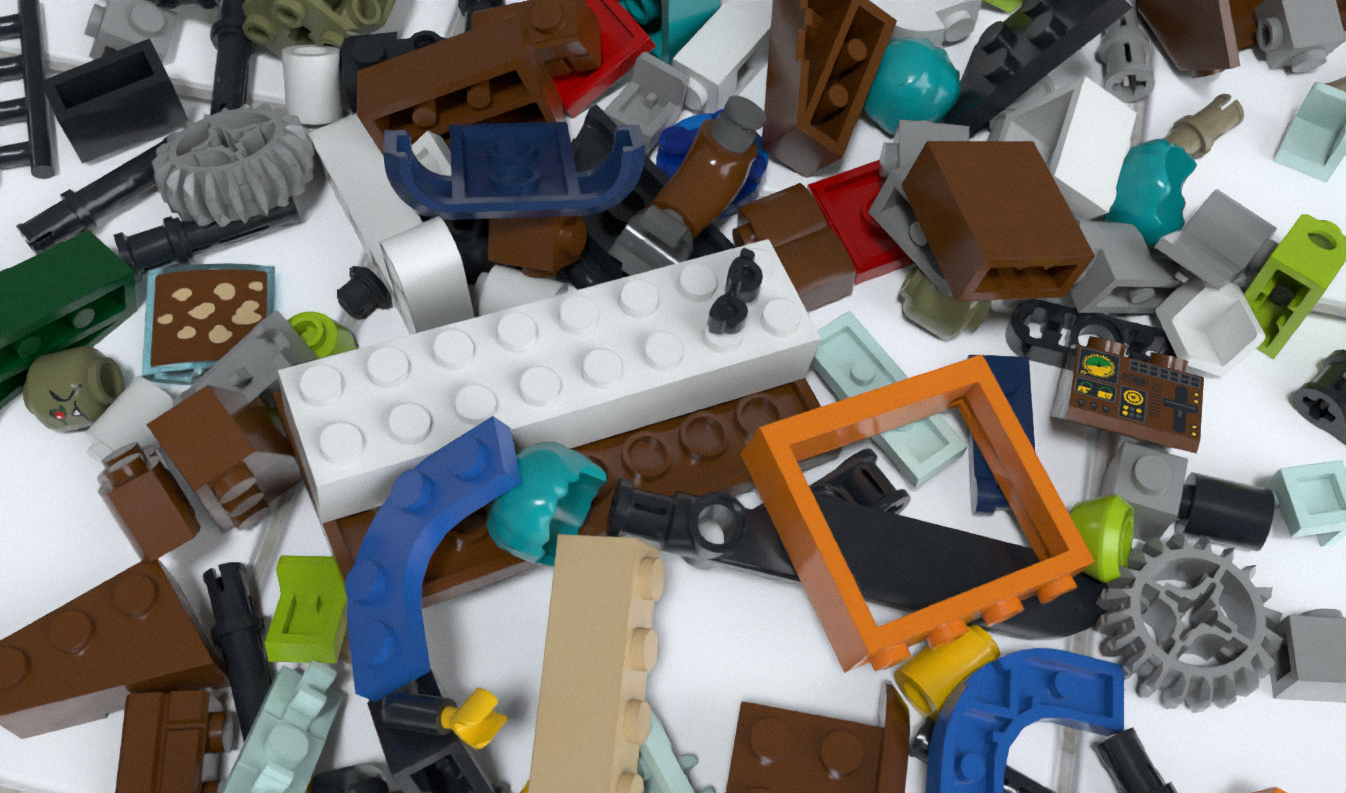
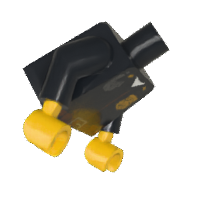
[367,669,529,793]

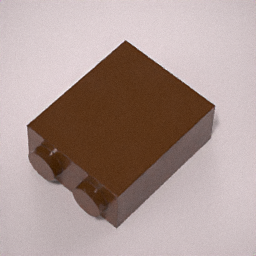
[902,141,1095,302]

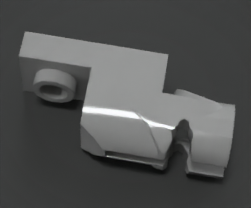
[1069,217,1183,314]

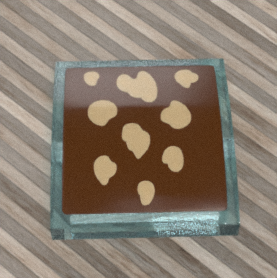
[141,263,275,385]

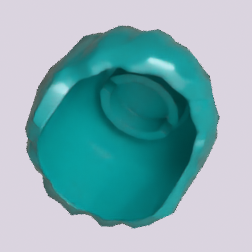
[862,36,962,135]
[1103,138,1197,249]
[486,442,607,567]

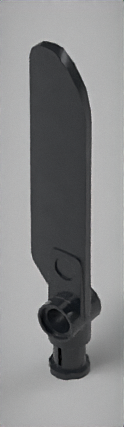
[605,477,1110,641]

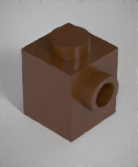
[488,216,587,278]

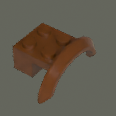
[726,680,910,793]

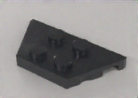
[943,0,1133,136]
[571,104,737,280]

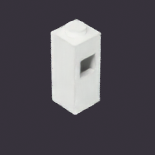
[673,0,773,119]

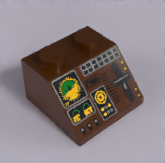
[1050,336,1204,454]

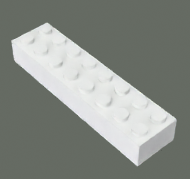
[278,239,821,523]

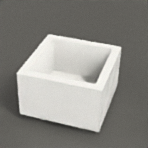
[998,76,1137,220]

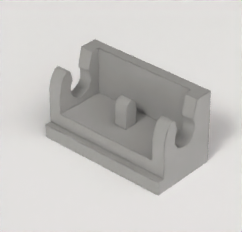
[173,310,318,407]

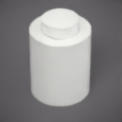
[282,45,344,132]
[472,264,568,316]
[85,376,174,468]

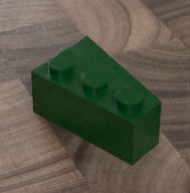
[0,230,137,410]

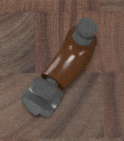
[607,95,767,276]

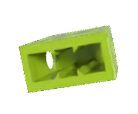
[1244,214,1346,359]

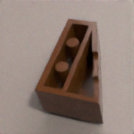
[761,0,897,177]
[0,558,230,739]

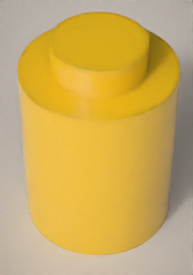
[894,625,1000,722]

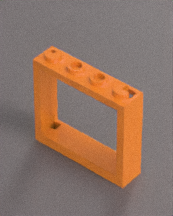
[741,354,1095,673]

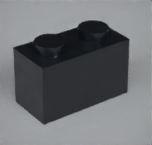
[40,38,189,164]

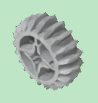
[152,104,316,227]
[1095,532,1283,714]

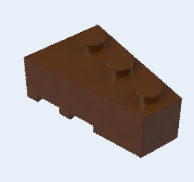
[357,13,564,156]
[146,385,303,533]

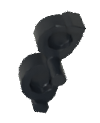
[707,248,763,335]

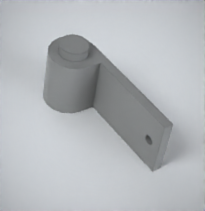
[1154,189,1279,290]

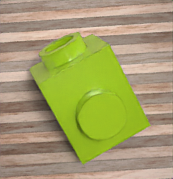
[265,555,348,664]

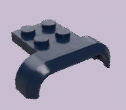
[383,122,645,220]

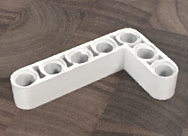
[307,113,475,335]

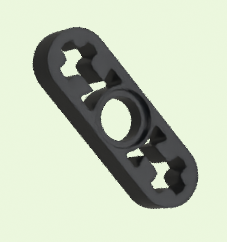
[1005,299,1177,368]

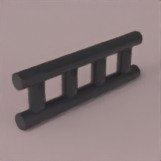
[0,0,55,179]

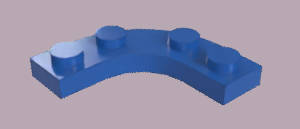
[345,416,522,702]
[925,648,1124,793]

